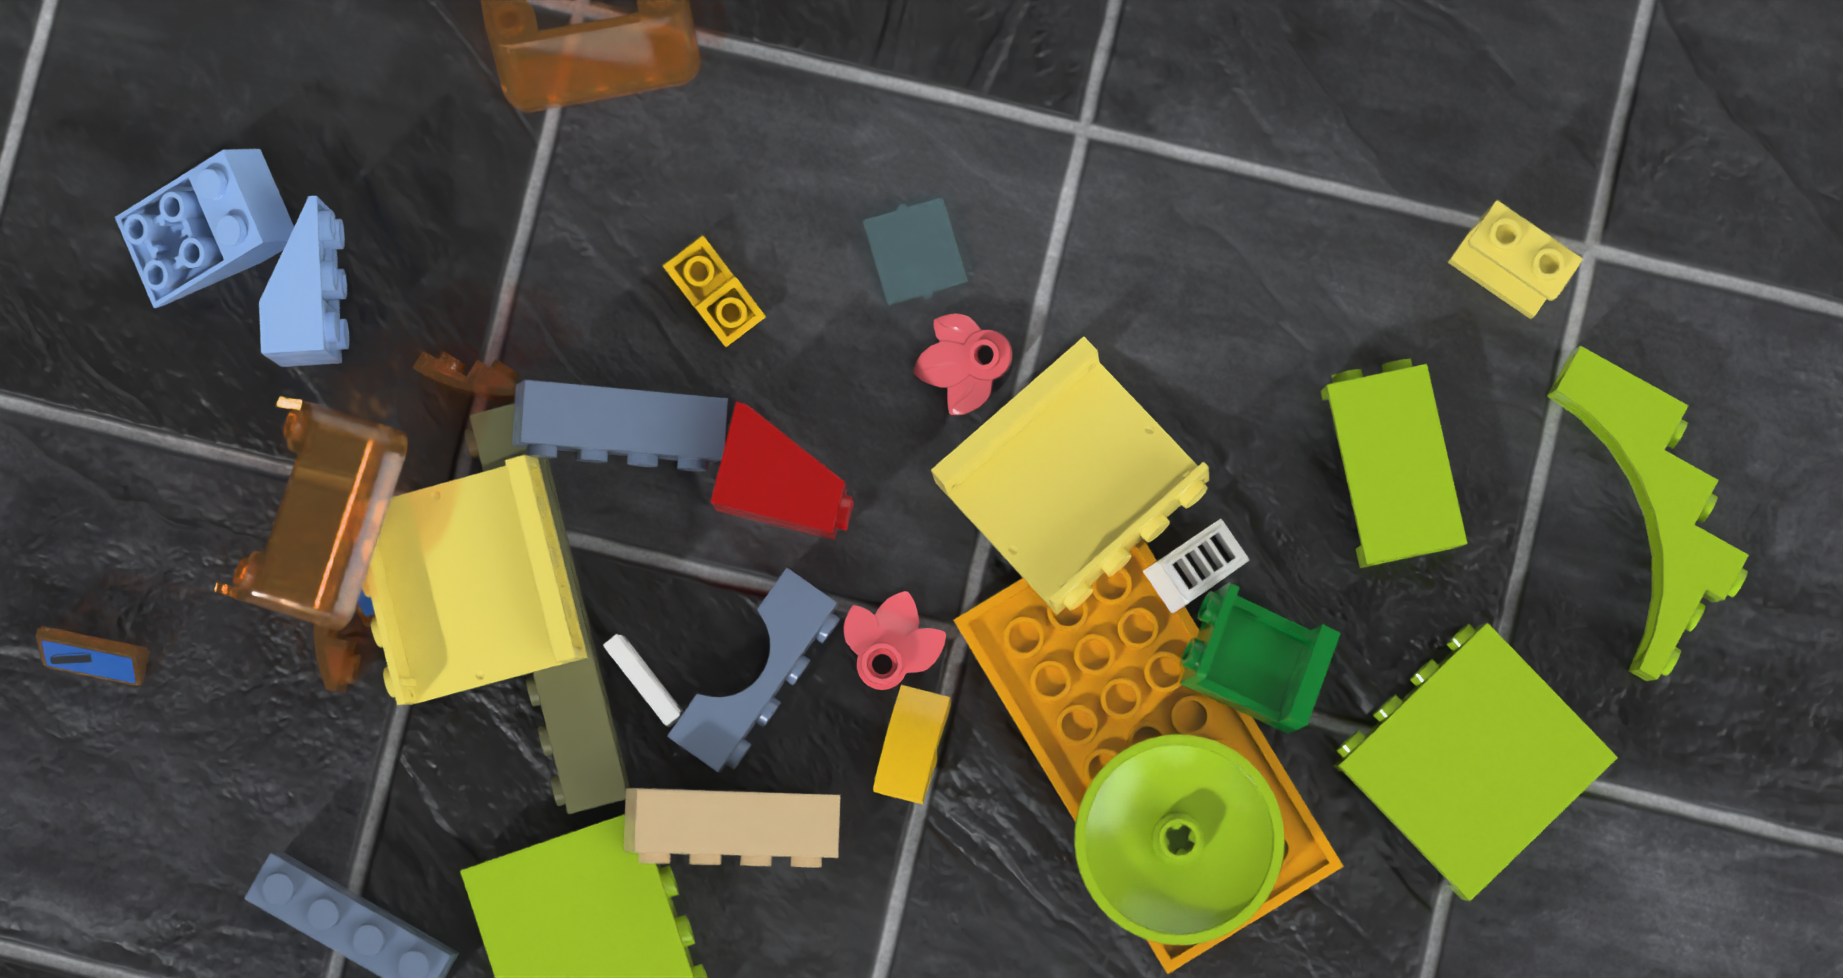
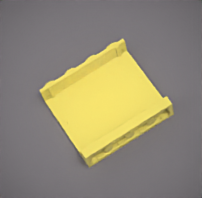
[931,337,1209,614]
[347,455,588,705]

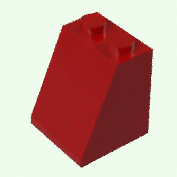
[711,402,854,540]

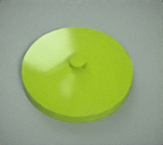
[1074,735,1284,945]

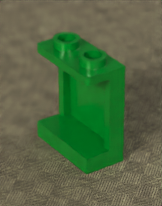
[1180,582,1341,734]

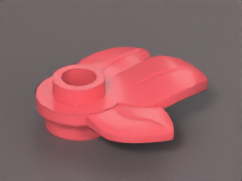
[914,313,1013,415]
[844,591,946,690]

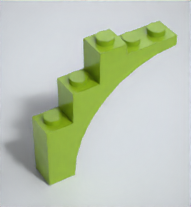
[1547,346,1749,681]

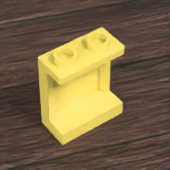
[1448,200,1583,319]

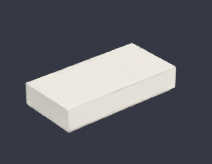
[603,634,684,727]

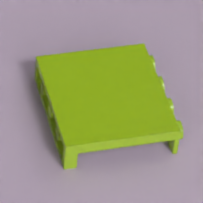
[1333,623,1618,901]
[460,814,708,978]

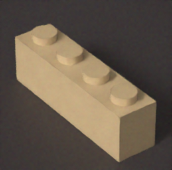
[624,788,840,867]

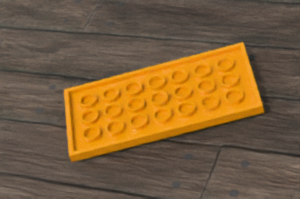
[953,539,1344,974]

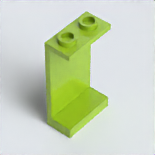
[1321,359,1467,568]

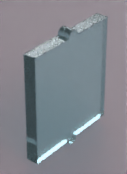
[863,197,967,305]

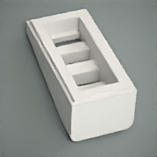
[1143,518,1249,613]

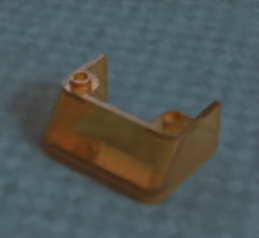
[481,0,701,112]
[214,396,408,631]

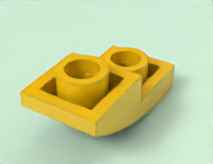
[662,235,766,347]
[873,685,951,804]

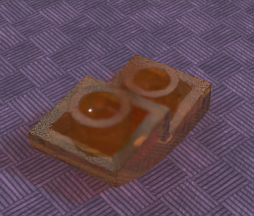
[413,351,521,401]
[314,582,361,693]

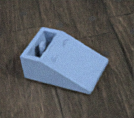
[115,149,294,308]
[259,196,349,367]

